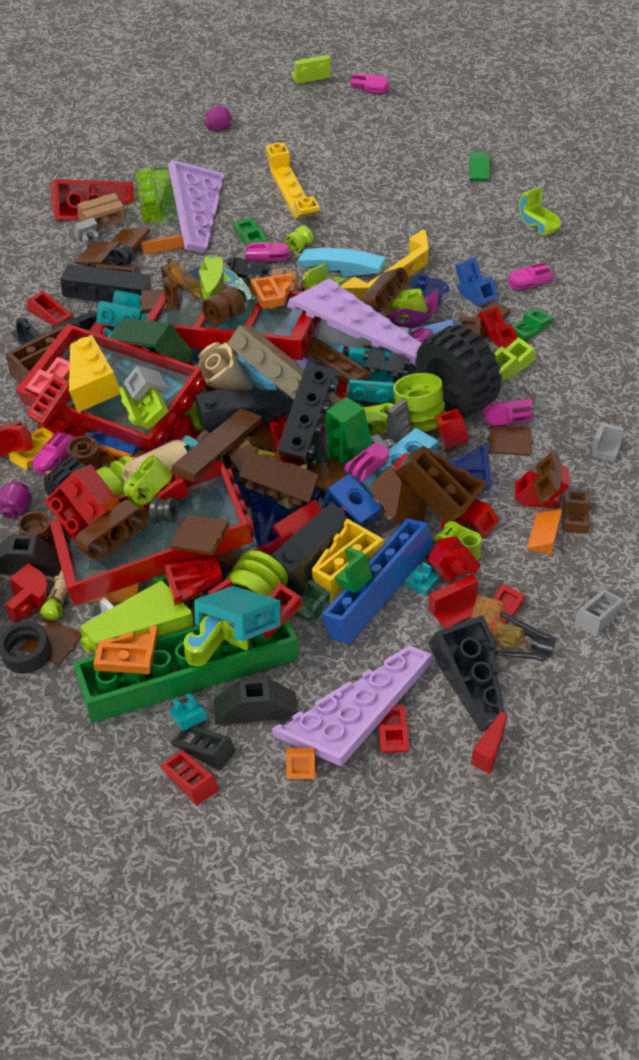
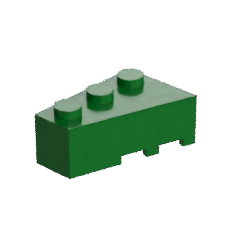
[326,397,373,478]

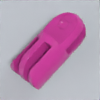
[350,73,389,94]
[245,242,290,263]
[508,262,554,290]
[483,398,533,426]
[33,431,75,475]
[345,444,390,482]

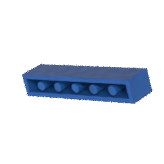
[321,518,434,644]

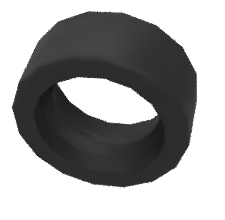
[0,621,52,674]

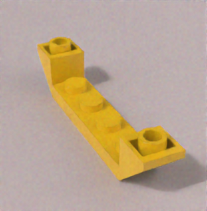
[266,143,320,219]
[341,230,429,300]

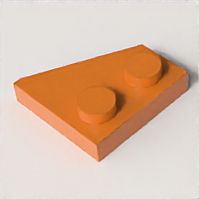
[94,625,158,674]

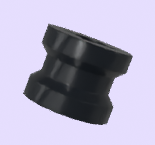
[107,244,134,266]

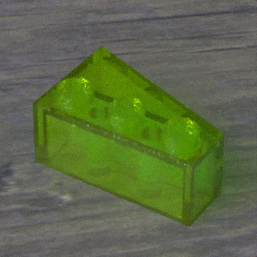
[134,167,173,223]

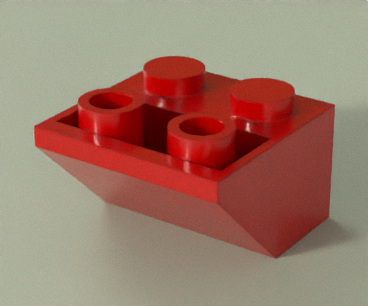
[44,464,121,541]

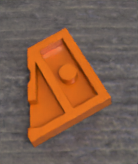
[251,273,293,309]

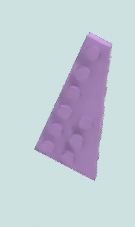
[168,160,225,253]
[287,278,421,366]
[272,645,433,767]

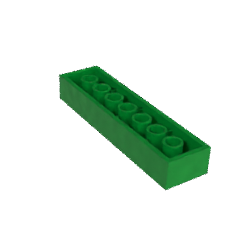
[73,610,298,723]

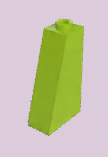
[80,580,193,655]

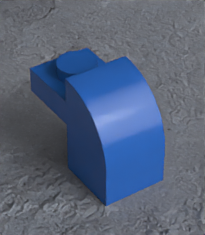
[455,257,498,305]

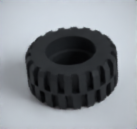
[415,325,502,418]

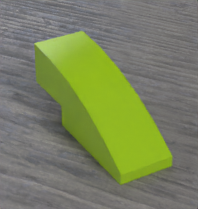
[199,257,225,300]
[495,337,537,382]

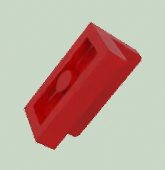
[428,574,486,628]

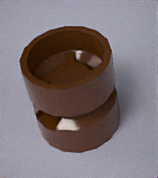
[201,286,245,327]
[67,436,102,470]
[17,511,55,546]

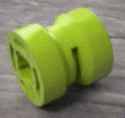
[285,226,314,253]

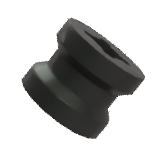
[149,498,179,524]

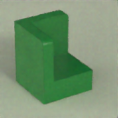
[334,546,373,593]

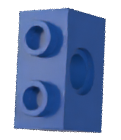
[324,474,382,528]

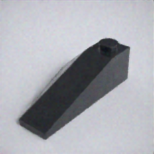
[196,390,292,434]
[271,502,350,599]
[428,615,504,731]

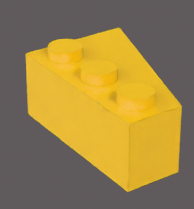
[69,335,120,412]
[312,519,384,603]

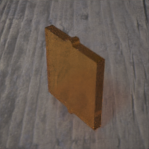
[166,257,201,300]

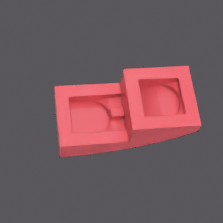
[26,357,70,394]

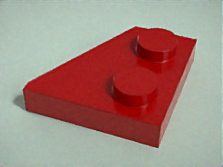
[164,557,222,606]

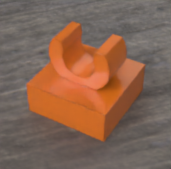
[286,748,315,779]

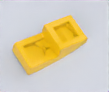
[9,427,54,470]

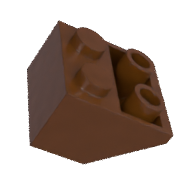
[369,466,427,526]

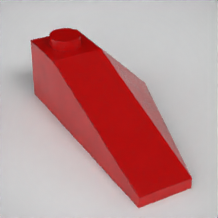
[50,179,134,220]

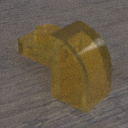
[472,595,525,647]

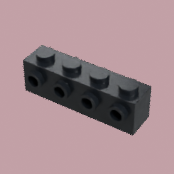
[60,264,151,303]
[277,362,338,465]

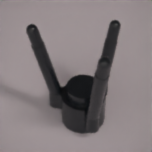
[495,612,557,661]

